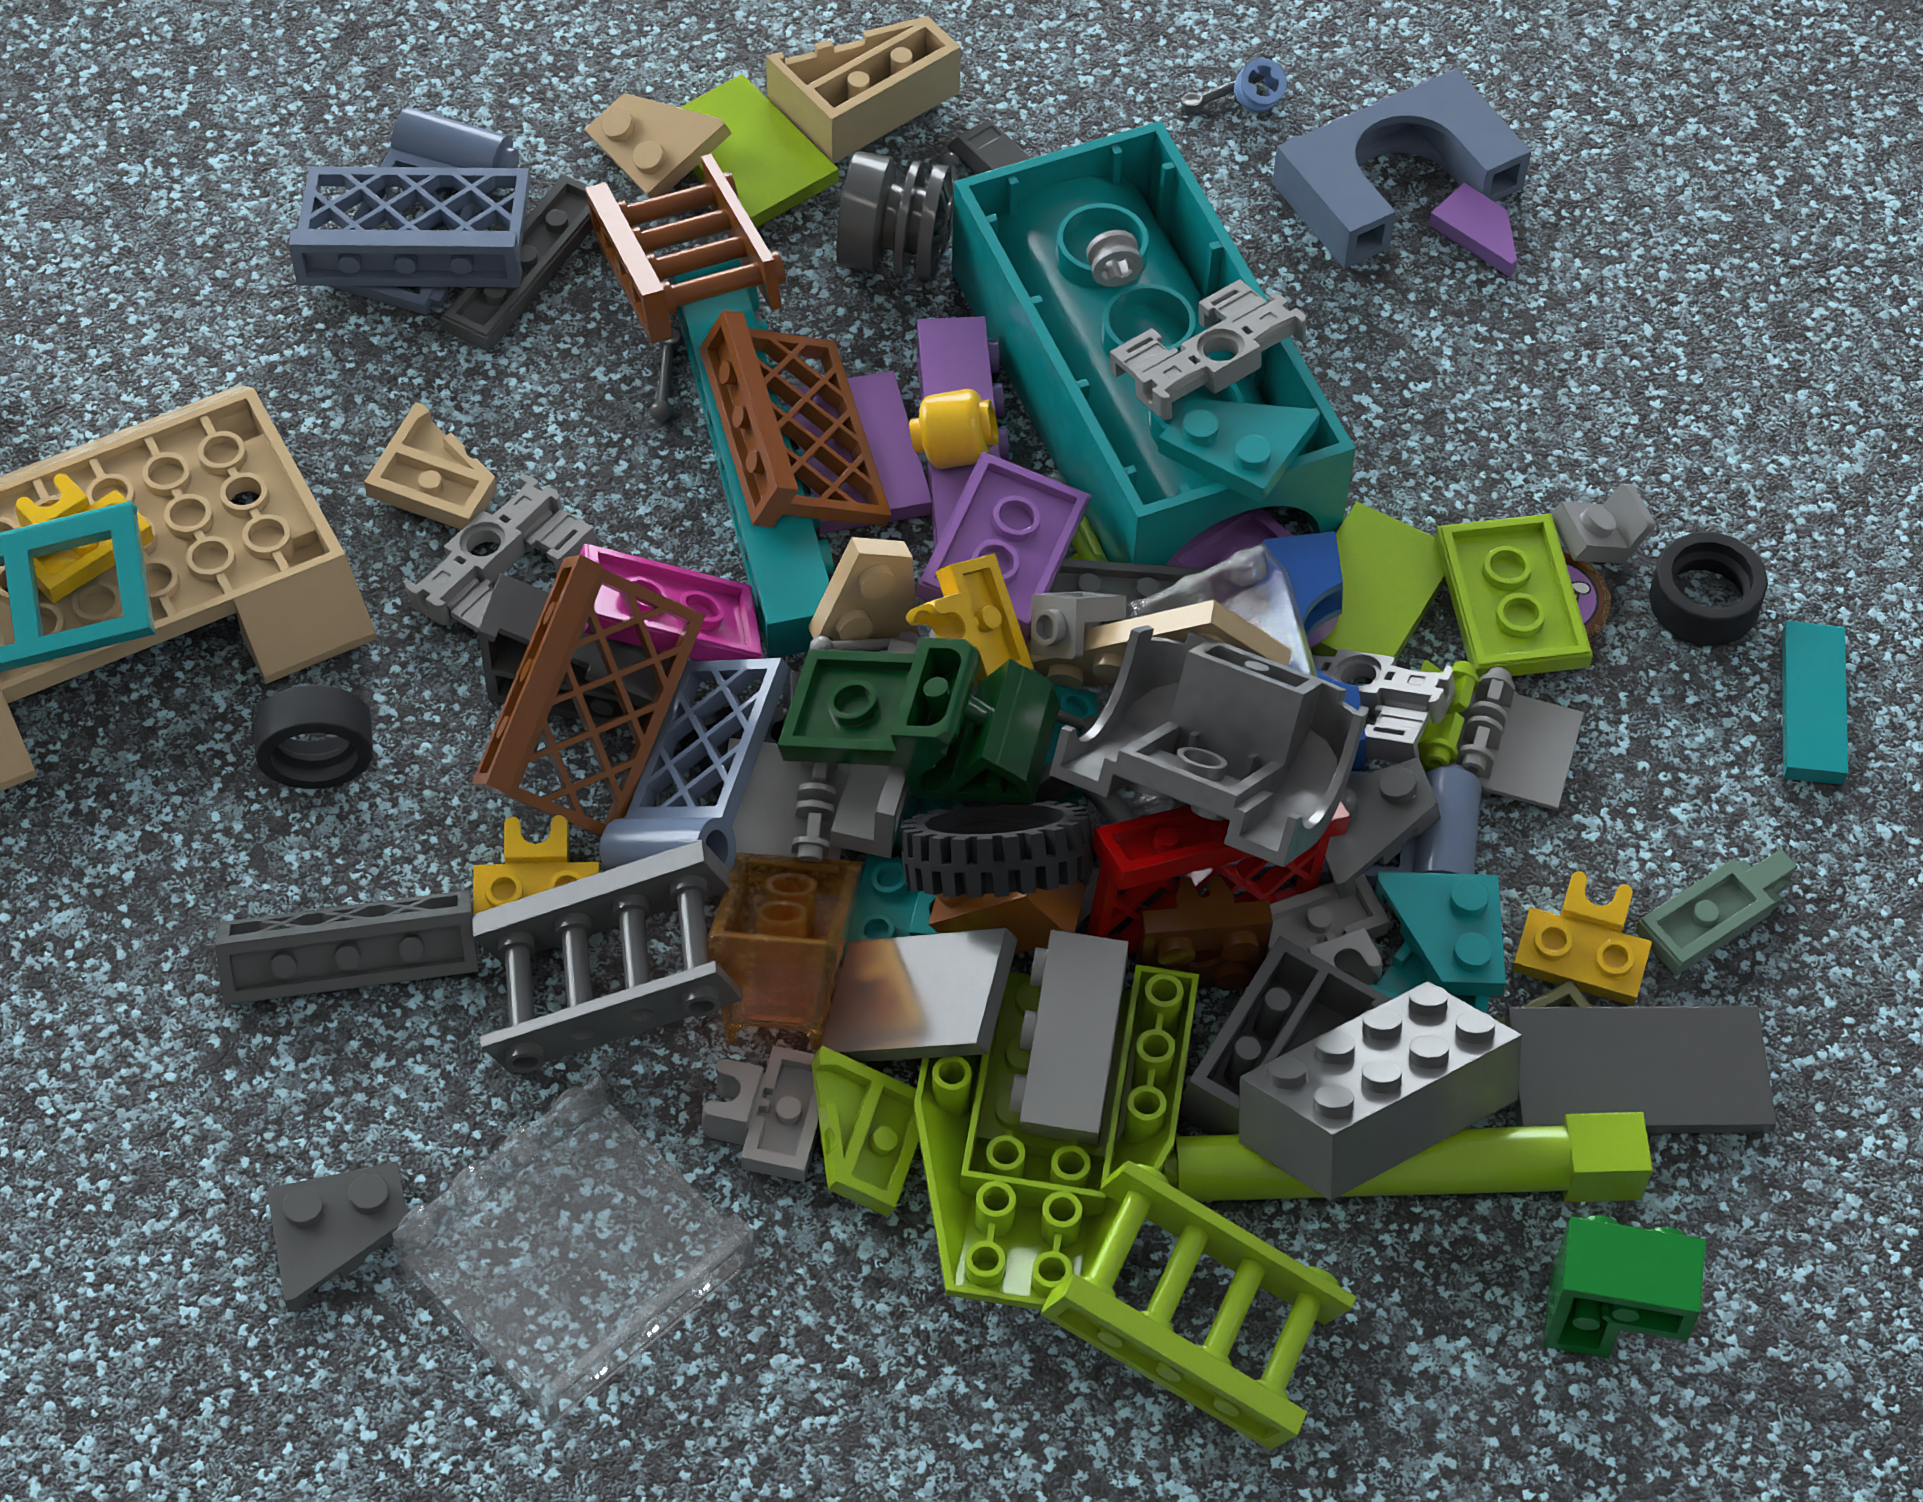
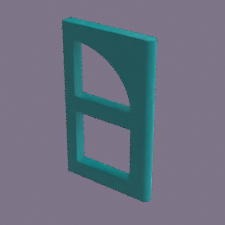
[0,500,155,672]

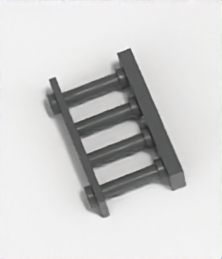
[472,839,743,1074]

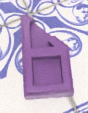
[1429,183,1517,277]

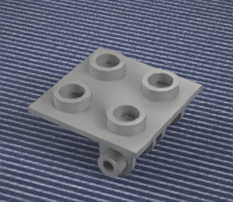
[1452,667,1584,811]
[727,738,851,872]

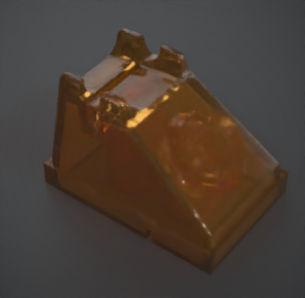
[708,852,862,1051]

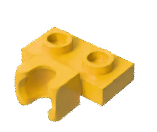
[15,474,155,604]
[906,553,1034,687]
[473,815,600,914]
[1512,871,1652,1006]

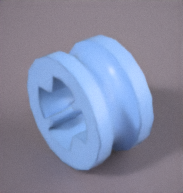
[1234,58,1287,112]

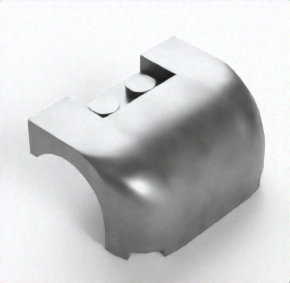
[1049,625,1369,867]

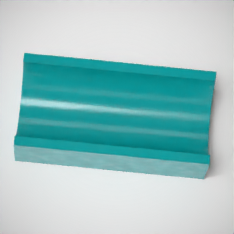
[951,121,1356,566]

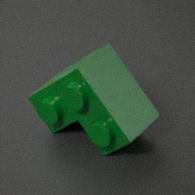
[1542,1215,1706,1358]

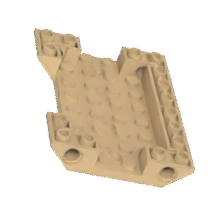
[0,385,377,792]

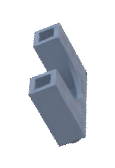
[1272,68,1531,269]

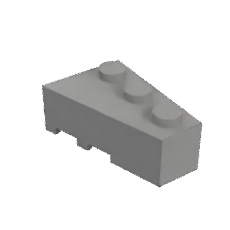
[1009,930,1129,1145]

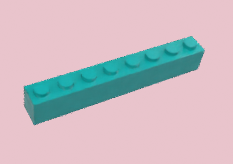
[673,259,834,658]

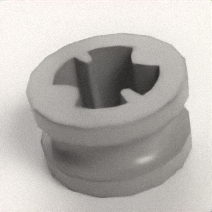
[1086,230,1143,287]

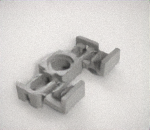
[1110,279,1306,420]
[405,475,598,633]
[1308,649,1456,763]

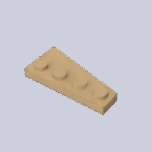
[1027,600,1291,689]

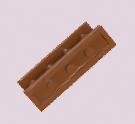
[585,154,786,344]

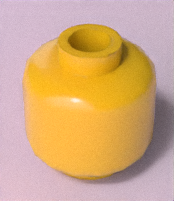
[909,389,999,470]

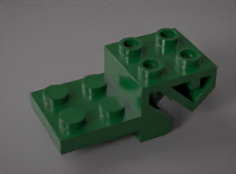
[777,637,1060,804]

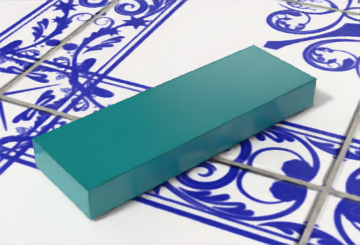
[1782,621,1848,785]

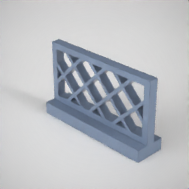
[289,166,531,288]

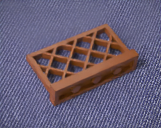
[699,310,892,528]
[471,555,706,837]

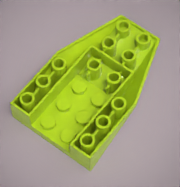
[914,965,1199,1311]

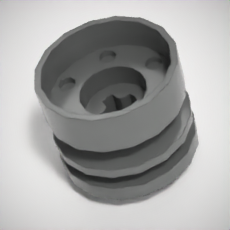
[836,151,954,282]

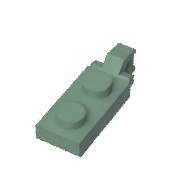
[1635,849,1798,976]

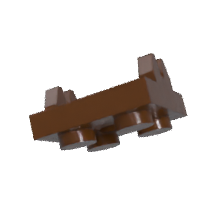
[1133,875,1273,991]

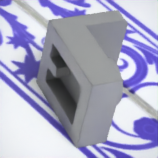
[1551,484,1656,564]
[1031,591,1126,659]

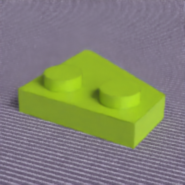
[811,1045,919,1216]

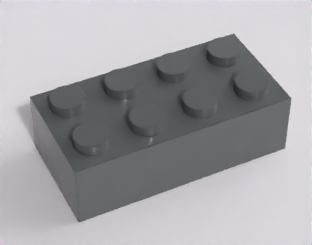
[1239,981,1522,1201]

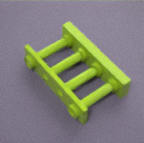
[1040,1160,1357,1450]

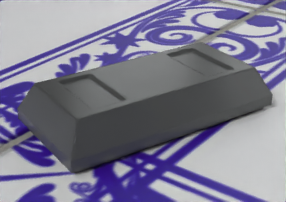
[948,119,1031,175]

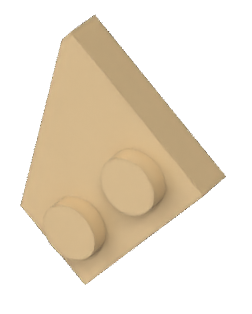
[584,93,732,199]
[364,402,497,530]
[808,537,919,641]

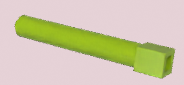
[1161,1112,1653,1202]

